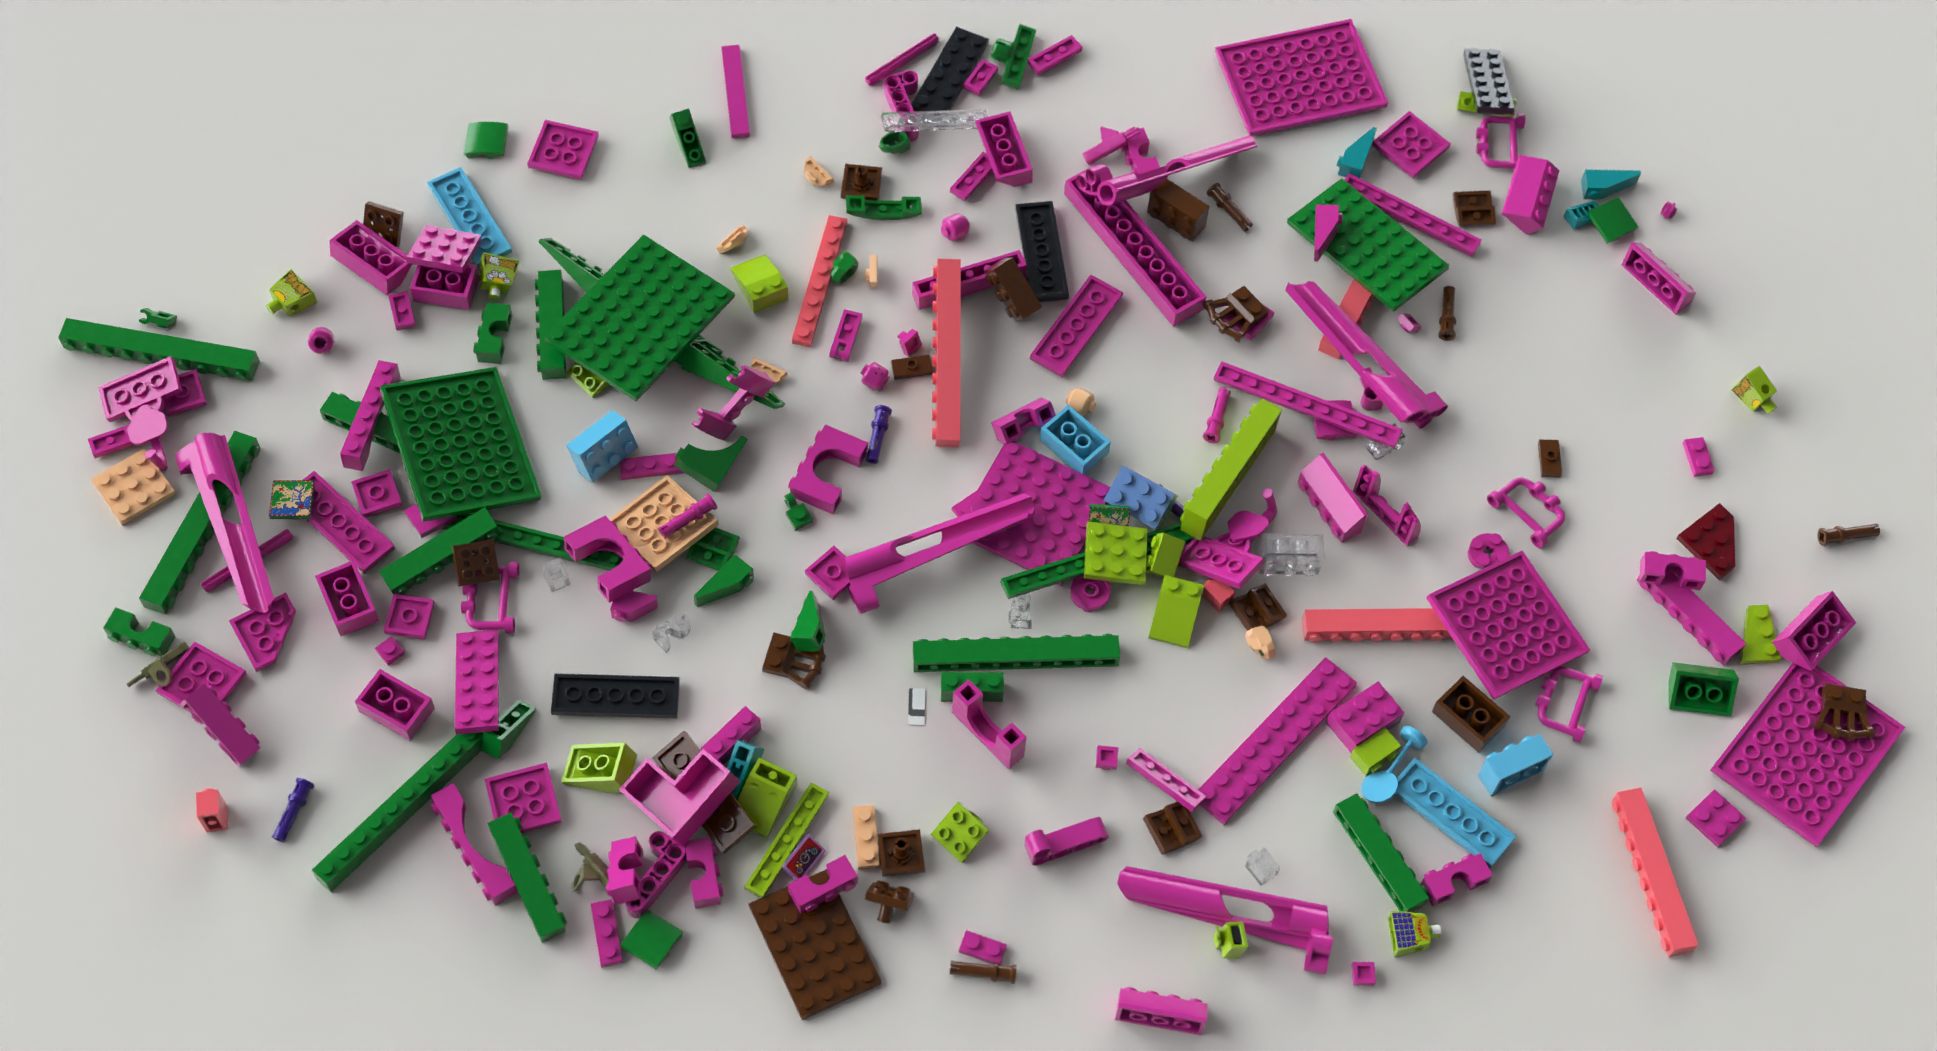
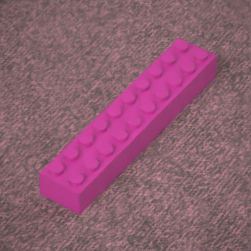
[1064,164,1207,327]

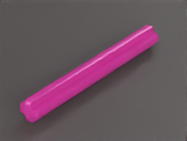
[865,33,939,86]
[201,529,293,592]

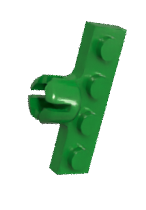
[991,24,1036,90]

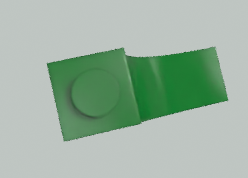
[674,435,748,492]

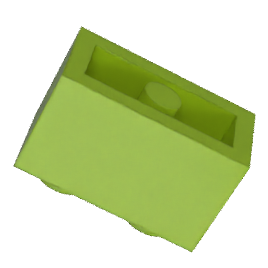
[1146,533,1185,579]
[1350,727,1401,776]

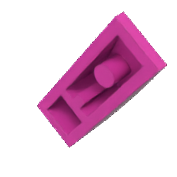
[1314,205,1342,262]

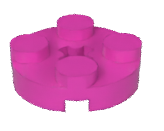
[1468,533,1509,569]
[1070,576,1111,612]

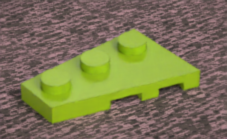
[1739,605,1781,665]

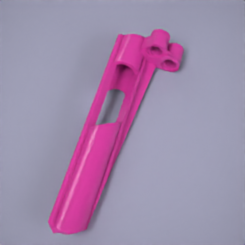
[1076,136,1257,206]
[1285,281,1448,429]
[175,433,274,614]
[845,494,1035,615]
[1117,866,1333,975]

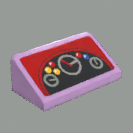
[782,834,825,880]

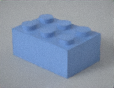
[1104,465,1178,530]

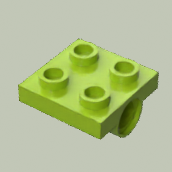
[931,802,990,863]

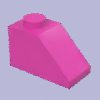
[610,591,658,622]

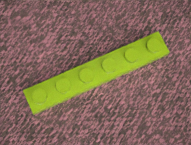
[744,782,829,898]

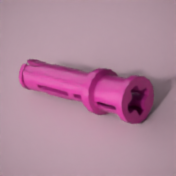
[1203,387,1231,443]
[658,494,718,539]

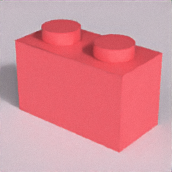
[196,788,228,832]

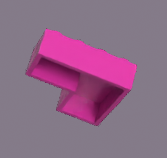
[619,749,740,846]

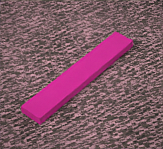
[721,45,750,138]

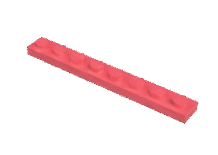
[792,215,847,347]

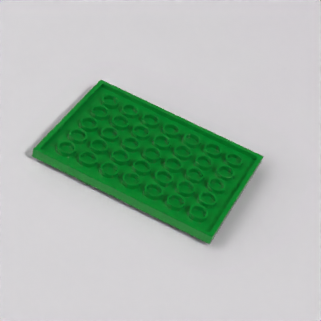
[544,234,735,402]
[380,367,542,522]

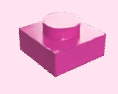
[1397,313,1422,333]
[375,636,405,666]
[1351,962,1376,986]

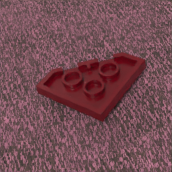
[1676,503,1735,580]

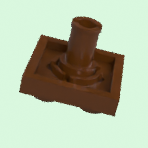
[841,164,882,200]
[363,201,404,248]
[452,540,500,587]
[878,829,925,877]
[865,881,914,923]

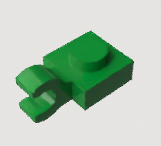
[139,308,177,328]
[784,493,813,531]

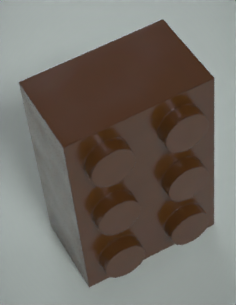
[1147,178,1209,242]
[984,257,1042,320]
[1432,676,1511,753]

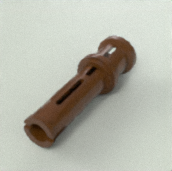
[1206,183,1253,232]
[1438,286,1456,341]
[1817,523,1880,546]
[950,960,1017,984]

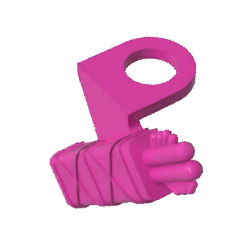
[1083,126,1141,165]

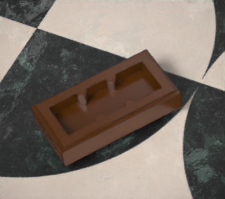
[891,355,933,380]
[1538,439,1562,477]

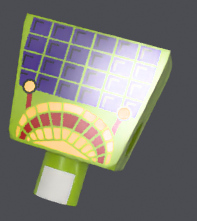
[1387,911,1441,957]

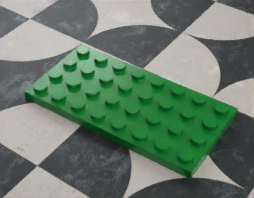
[1287,178,1449,312]

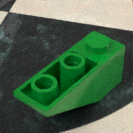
[669,109,706,167]
[790,591,826,652]

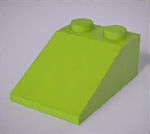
[730,254,788,313]
[1148,575,1204,648]
[561,743,637,793]

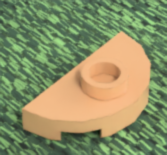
[804,156,834,186]
[716,225,748,253]
[866,255,877,288]
[751,357,788,384]

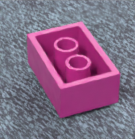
[410,264,480,310]
[315,560,379,637]
[355,669,435,741]
[1326,681,1405,753]

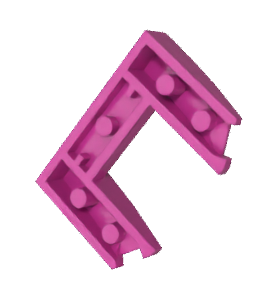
[691,365,775,441]
[1353,465,1421,546]

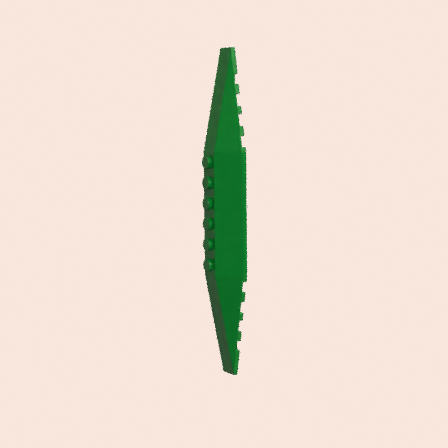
[539,238,785,409]

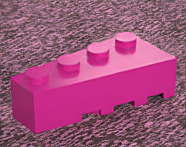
[180,683,260,766]

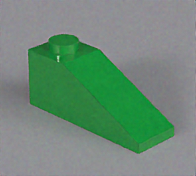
[694,555,754,607]
[481,699,536,759]

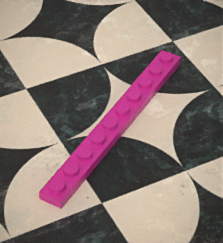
[1214,361,1403,449]

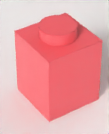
[1202,578,1236,612]

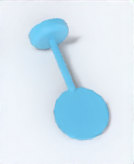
[1361,726,1428,803]

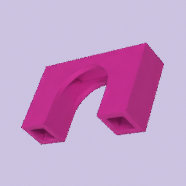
[788,425,868,514]
[564,515,652,603]
[952,679,1027,770]

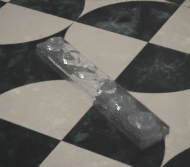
[881,110,988,132]

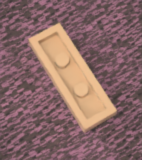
[853,805,880,870]

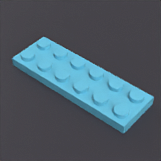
[427,167,512,268]
[1395,758,1516,868]

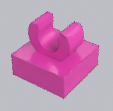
[897,329,922,357]
[1095,745,1119,770]

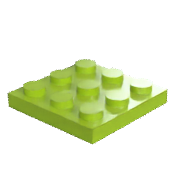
[1084,522,1147,585]

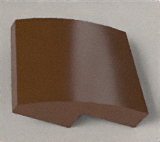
[1452,190,1496,226]
[1229,583,1287,631]
[1143,802,1202,855]

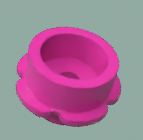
[1660,201,1677,219]

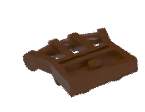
[1203,286,1269,343]
[762,632,826,690]
[1813,683,1875,742]

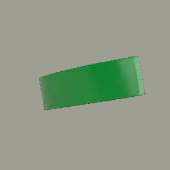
[846,195,922,220]

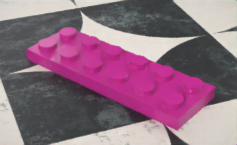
[1030,275,1123,377]
[303,471,395,574]
[455,630,499,735]

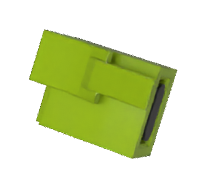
[1213,921,1248,959]

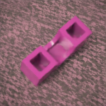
[1121,127,1160,175]
[991,398,1056,444]
[1639,551,1706,591]
[701,706,761,765]
[606,836,643,904]
[685,837,724,909]
[1420,853,1493,907]
[788,855,858,913]

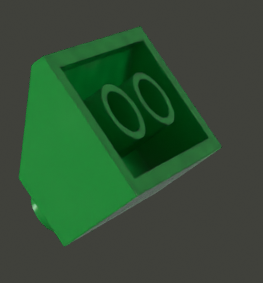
[1669,662,1739,717]

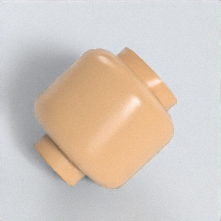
[1066,388,1096,416]

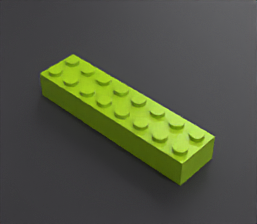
[1180,398,1282,541]

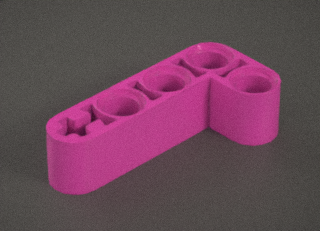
[884,70,919,142]
[1024,817,1109,866]
[626,831,687,918]

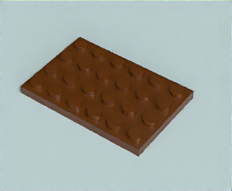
[748,870,882,1020]

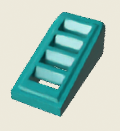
[1563,201,1599,230]

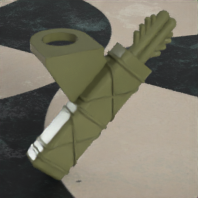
[127,642,189,687]
[572,842,609,892]

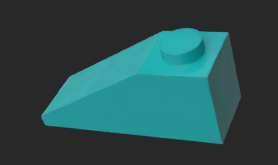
[1336,127,1377,178]
[1581,169,1641,200]
[726,740,765,800]

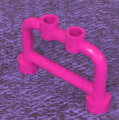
[1476,113,1525,169]
[1487,477,1565,548]
[461,562,520,633]
[1535,667,1603,743]

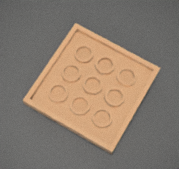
[609,475,719,573]

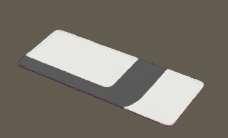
[908,688,925,725]

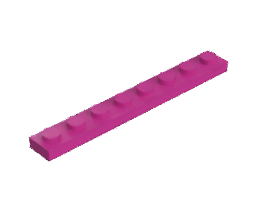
[1345,173,1482,257]

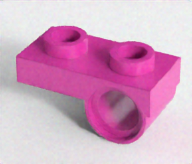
[1360,367,1383,411]

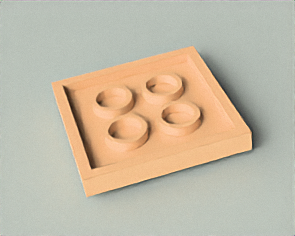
[91,448,176,526]

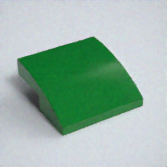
[464,122,509,159]
[1587,197,1639,244]
[686,527,740,571]
[620,909,683,969]

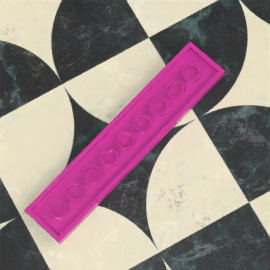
[1198,657,1357,825]

